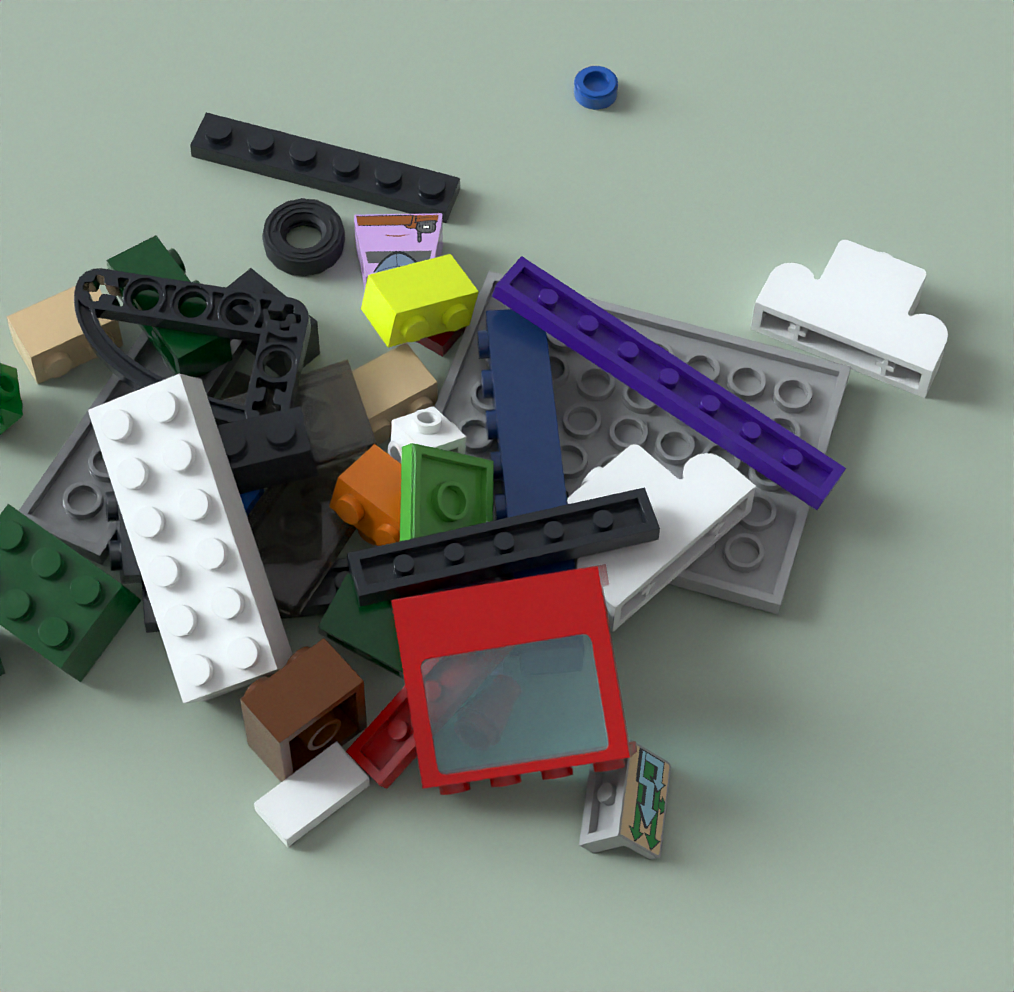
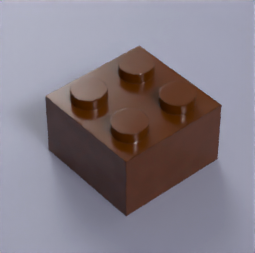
[240,638,367,782]

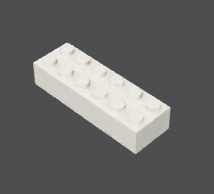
[88,374,293,703]

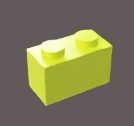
[361,254,479,348]

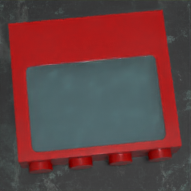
[391,564,637,795]

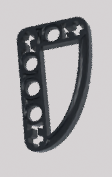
[74,268,311,426]

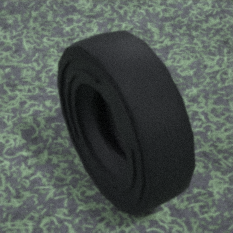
[262,198,345,276]

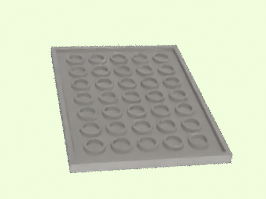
[435,271,851,615]

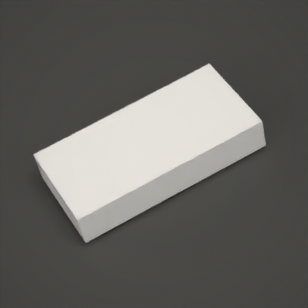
[254,741,370,848]

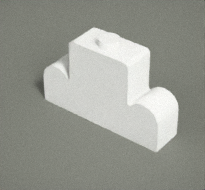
[751,240,948,398]
[567,444,756,632]

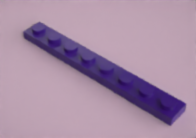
[492,256,846,510]

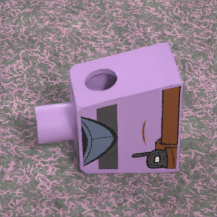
[354,213,443,289]

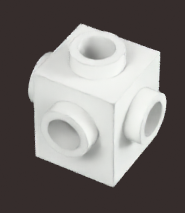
[388,406,467,463]

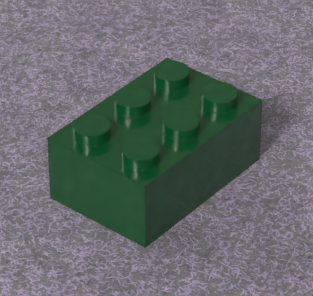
[0,504,142,682]

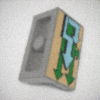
[579,739,671,860]

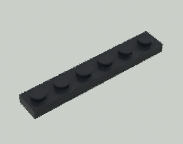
[190,112,460,223]
[347,487,660,607]

